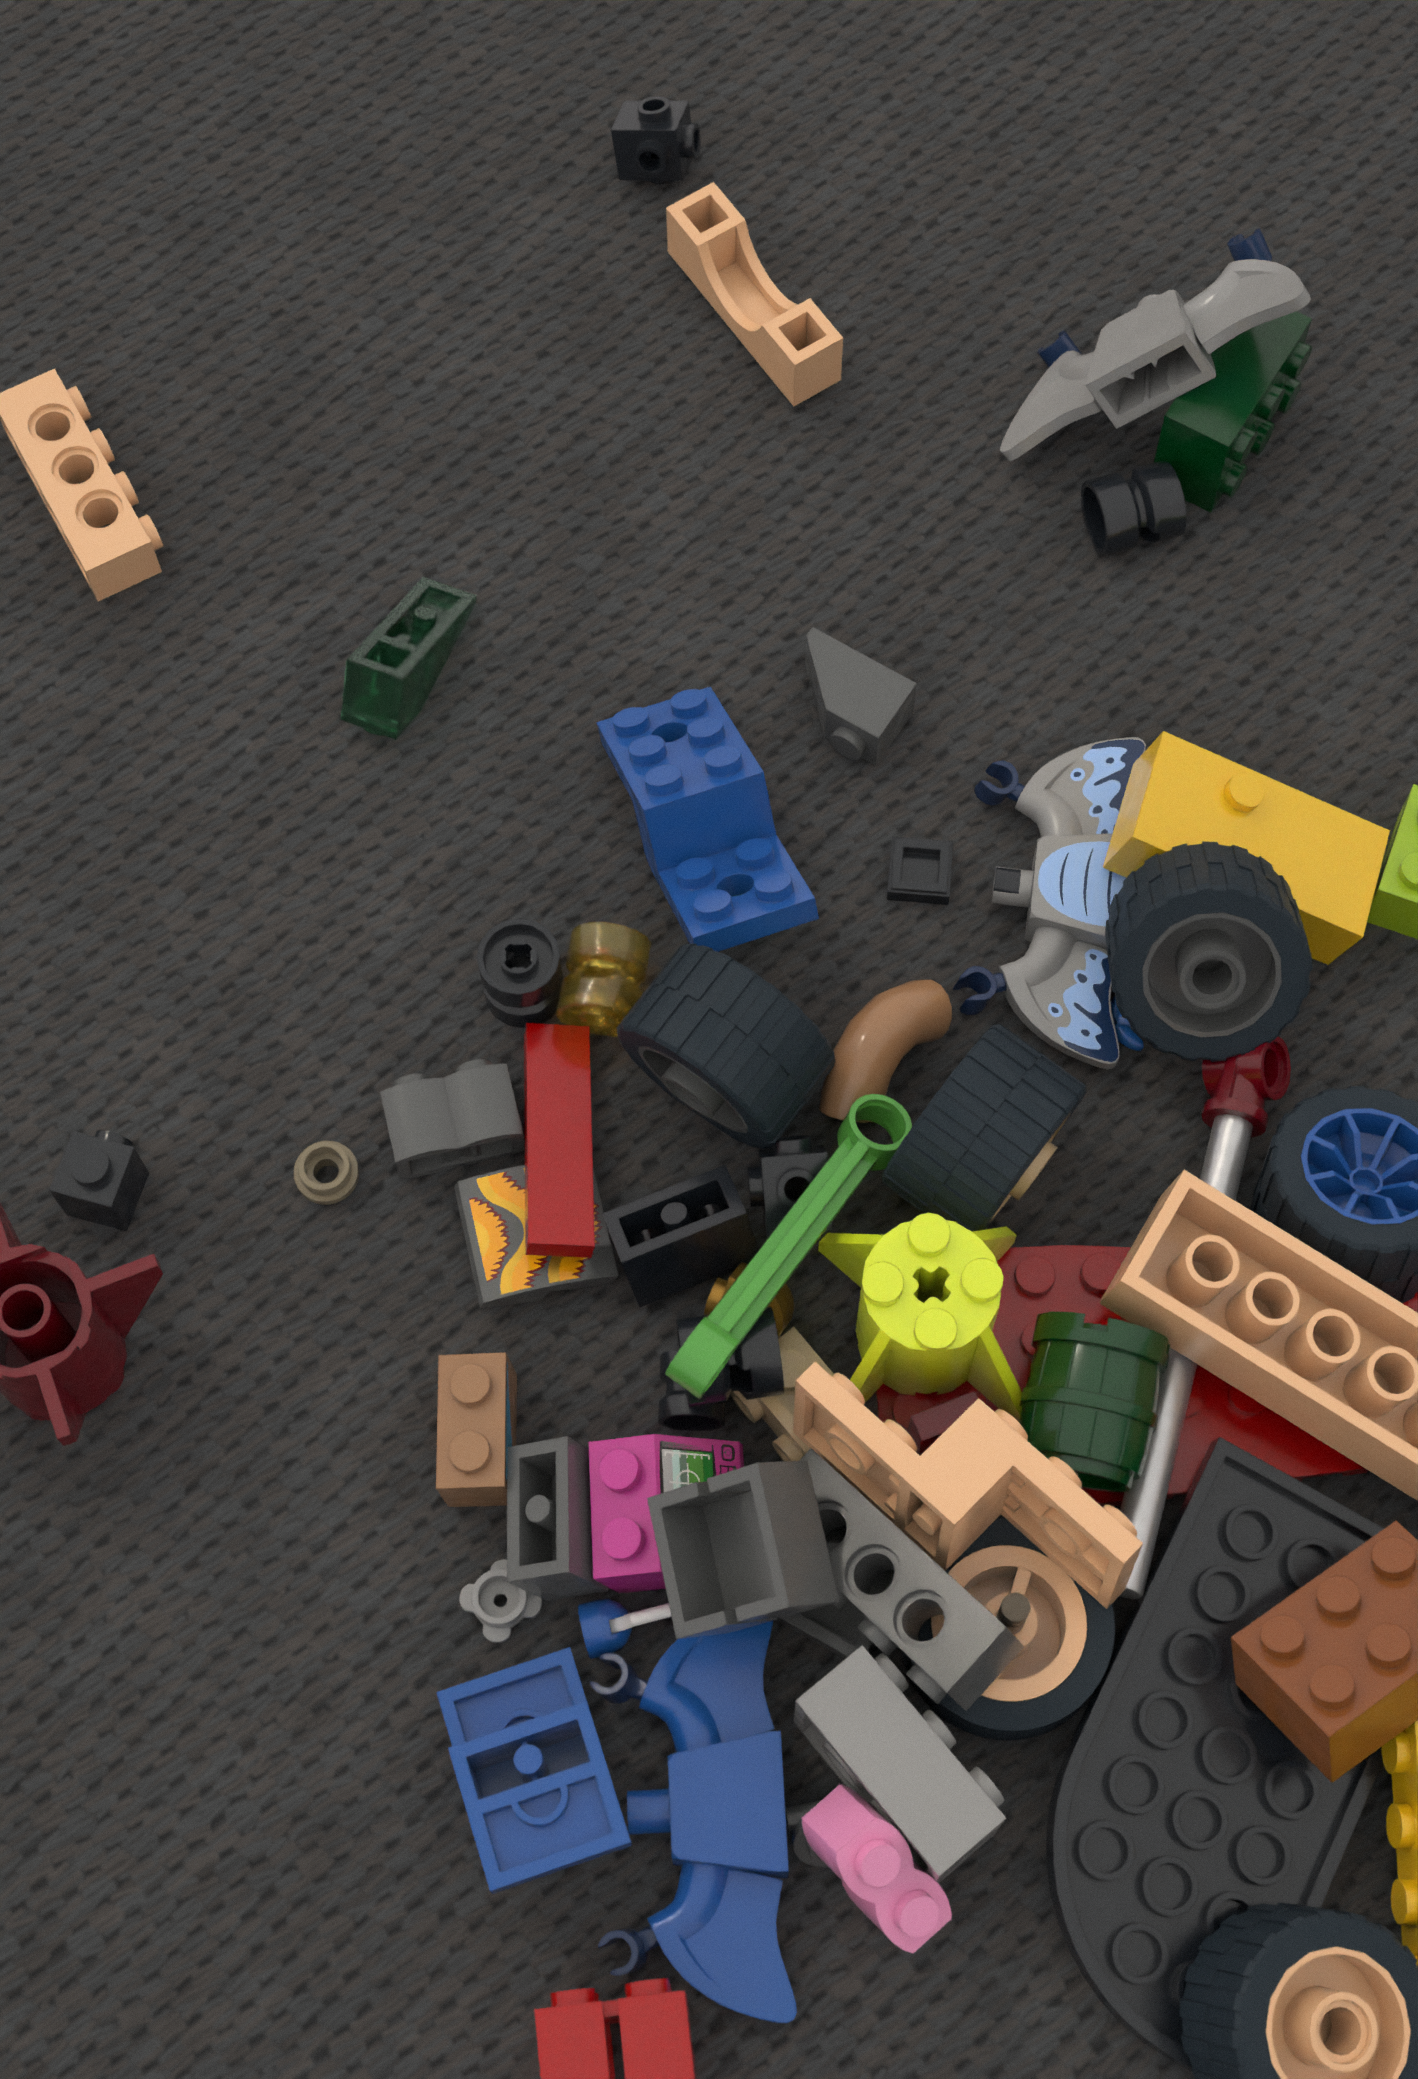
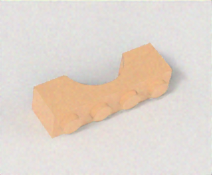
[666,182,843,407]

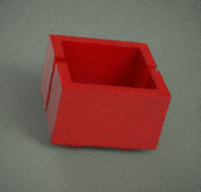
[534,1978,697,2079]

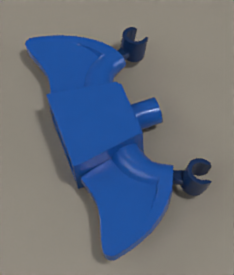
[590,1621,797,2024]

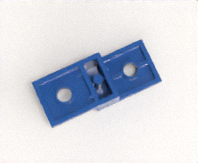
[596,686,819,952]

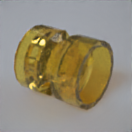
[557,922,652,1037]

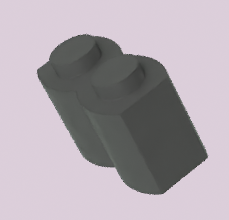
[380,1059,525,1179]

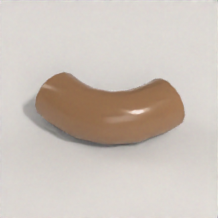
[819,979,952,1123]

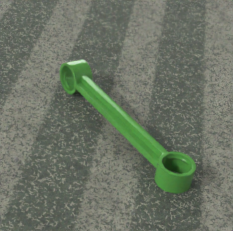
[665,1094,912,1399]

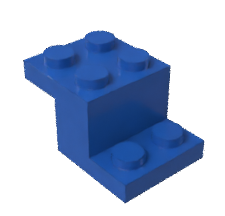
[436,1647,632,1894]

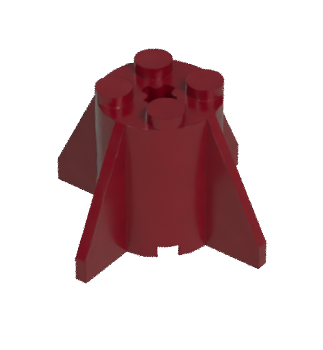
[0,1203,163,1446]

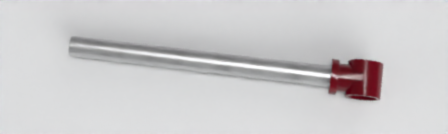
[1120,1036,1291,1599]

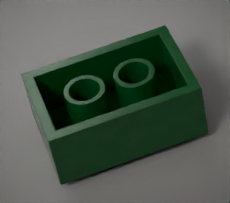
[1154,311,1312,513]

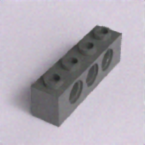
[799,1448,1024,1711]

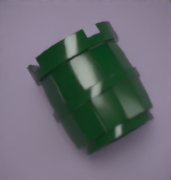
[1020,1312,1170,1492]

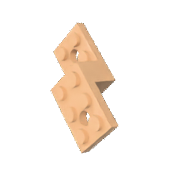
[793,1362,1143,1609]

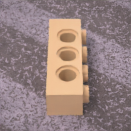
[0,369,163,602]

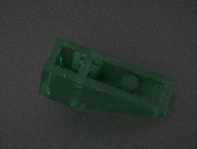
[341,577,477,740]

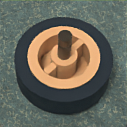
[902,1518,1115,1740]

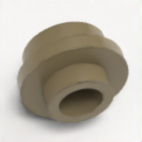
[294,1141,359,1205]

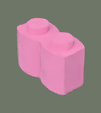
[802,1784,952,1954]

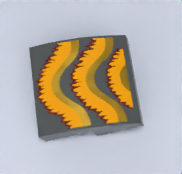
[454,1165,619,1308]

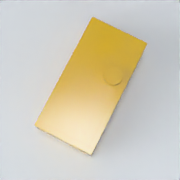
[1103,731,1390,965]

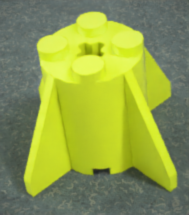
[818,1213,1022,1423]

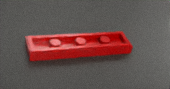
[524,1023,595,1258]

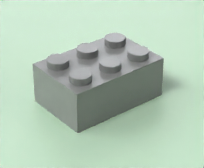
[793,1645,1006,1884]

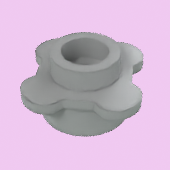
[459,1559,542,1643]

